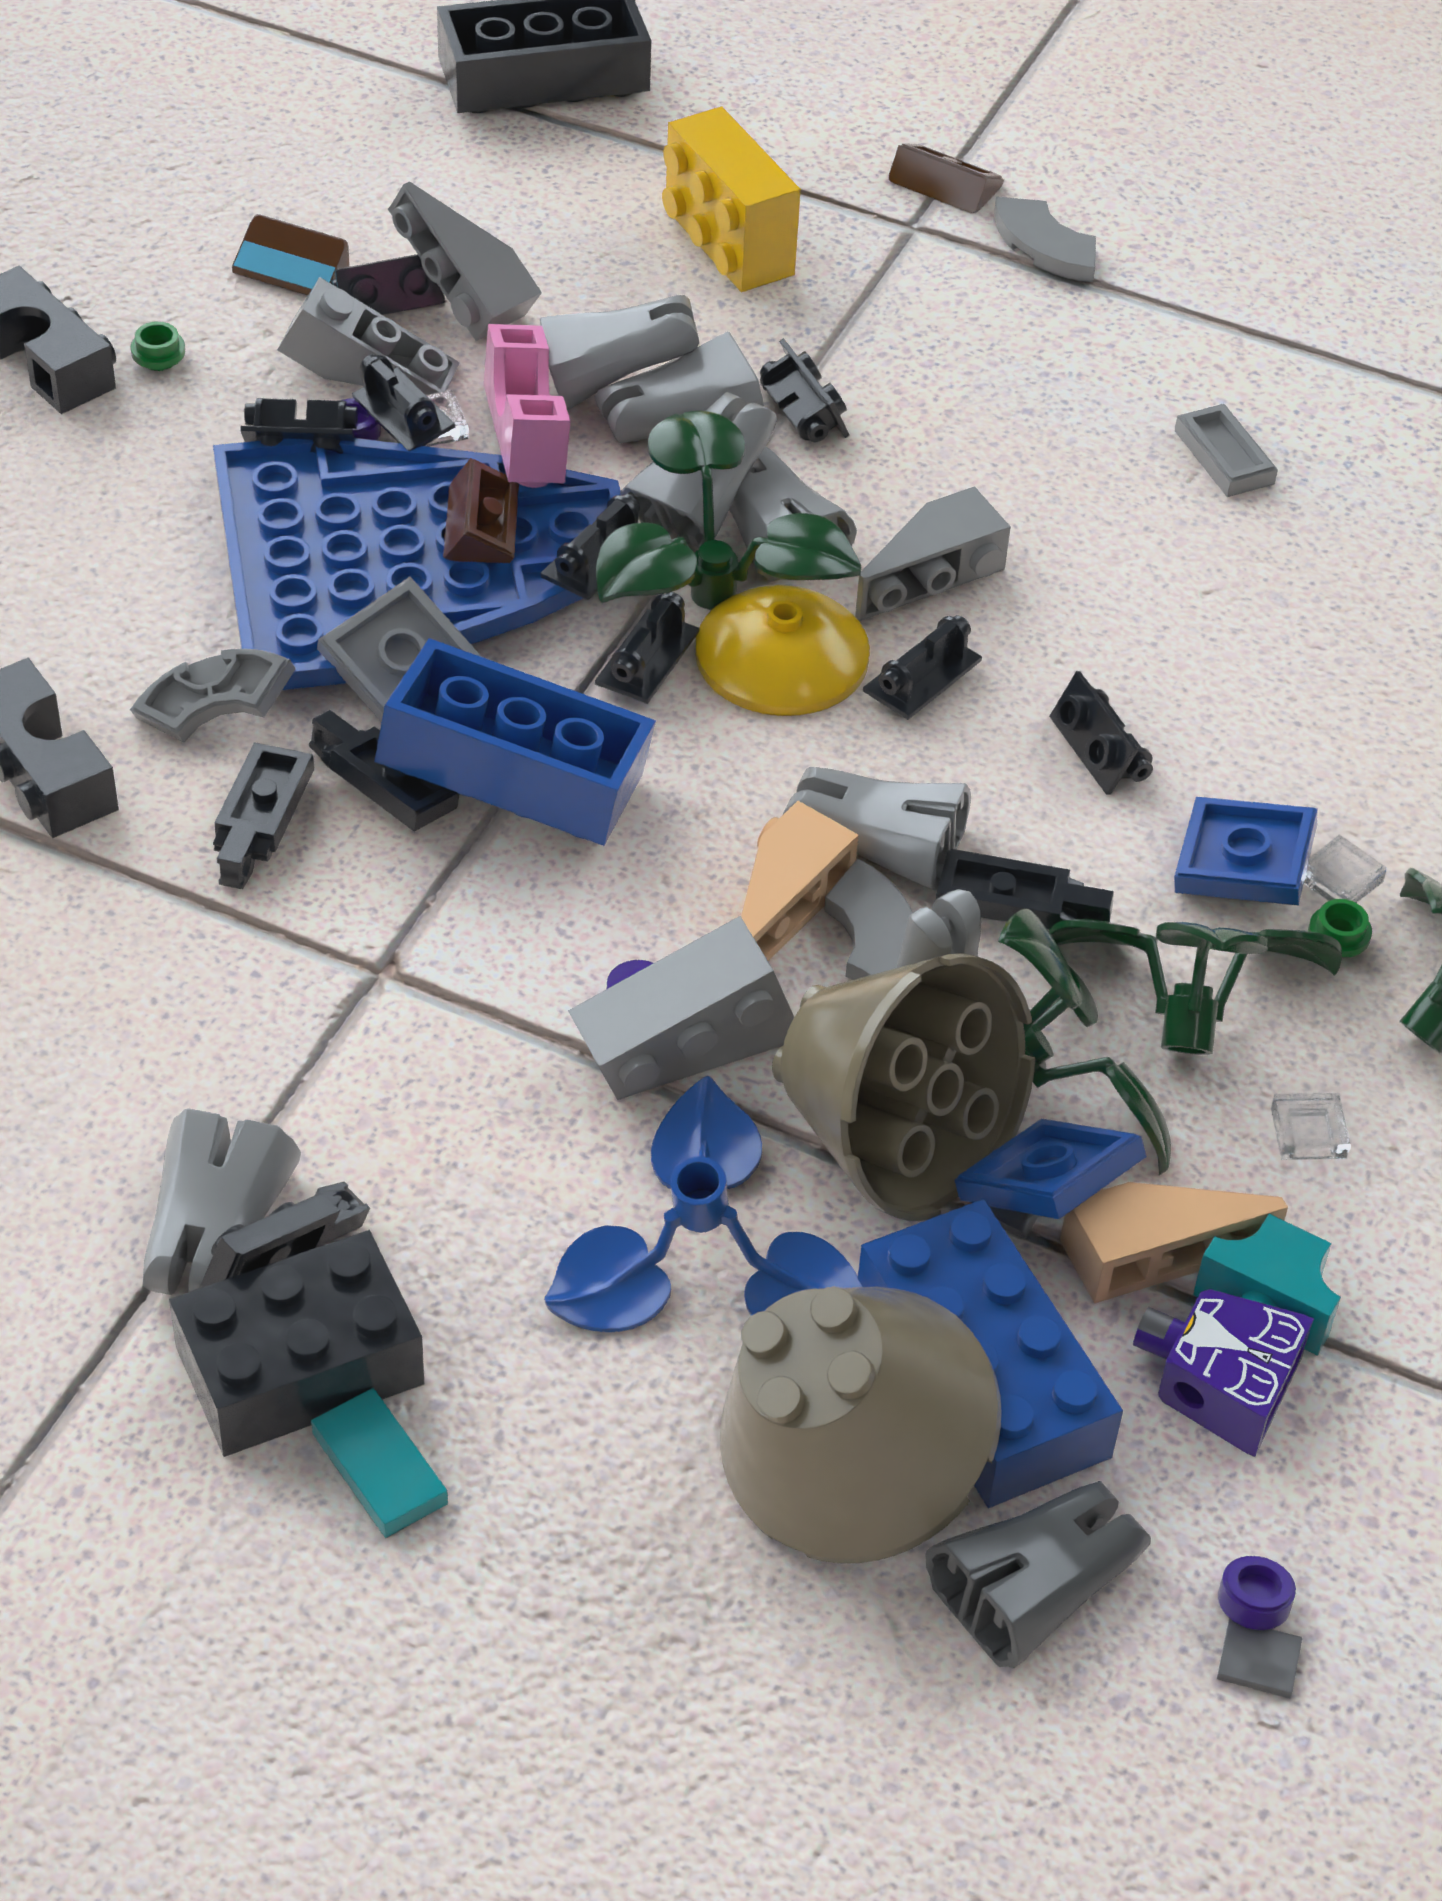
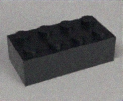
[437,0,652,113]

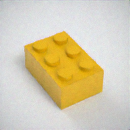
[662,106,801,292]

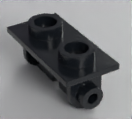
[331,254,445,315]
[760,338,849,443]
[352,354,456,451]
[240,398,358,454]
[541,494,640,600]
[595,592,700,704]
[863,615,982,720]
[1049,671,1153,795]

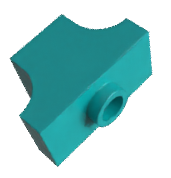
[1193,1214,1341,1356]

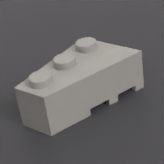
[568,916,794,1100]

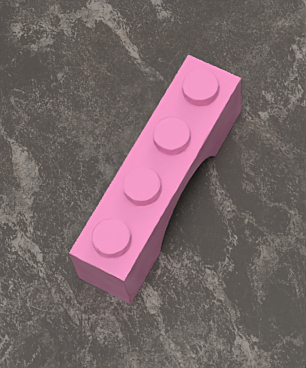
[484,324,570,488]

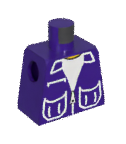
[1133,1289,1314,1457]

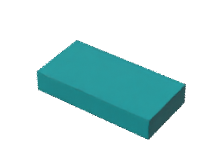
[311,1388,448,1538]

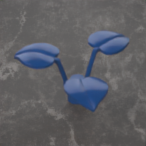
[544,1076,862,1332]

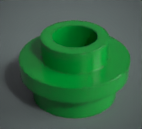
[130,321,186,371]
[1308,899,1372,958]

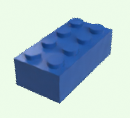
[374,638,656,846]
[857,1199,1123,1509]

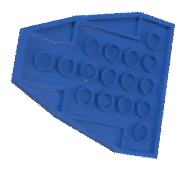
[213,438,621,690]

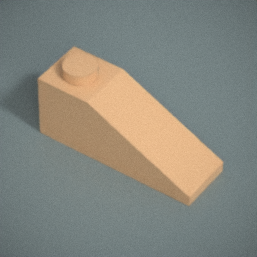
[741,800,858,961]
[1060,1182,1288,1303]

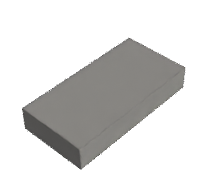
[1174,404,1278,497]

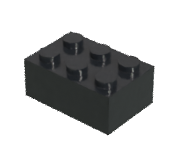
[169,1230,425,1457]

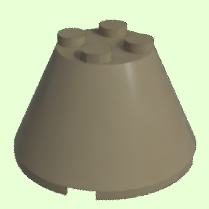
[772,953,1035,1221]
[720,1286,1001,1564]

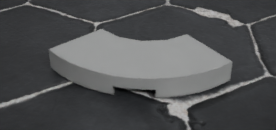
[994,197,1096,282]
[130,649,296,742]
[824,859,913,980]

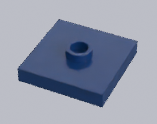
[1174,797,1318,906]
[955,1118,1147,1219]

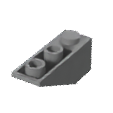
[388,181,542,341]
[277,277,460,400]
[855,486,1011,621]

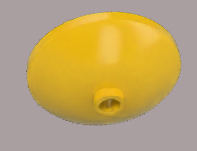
[695,585,870,716]

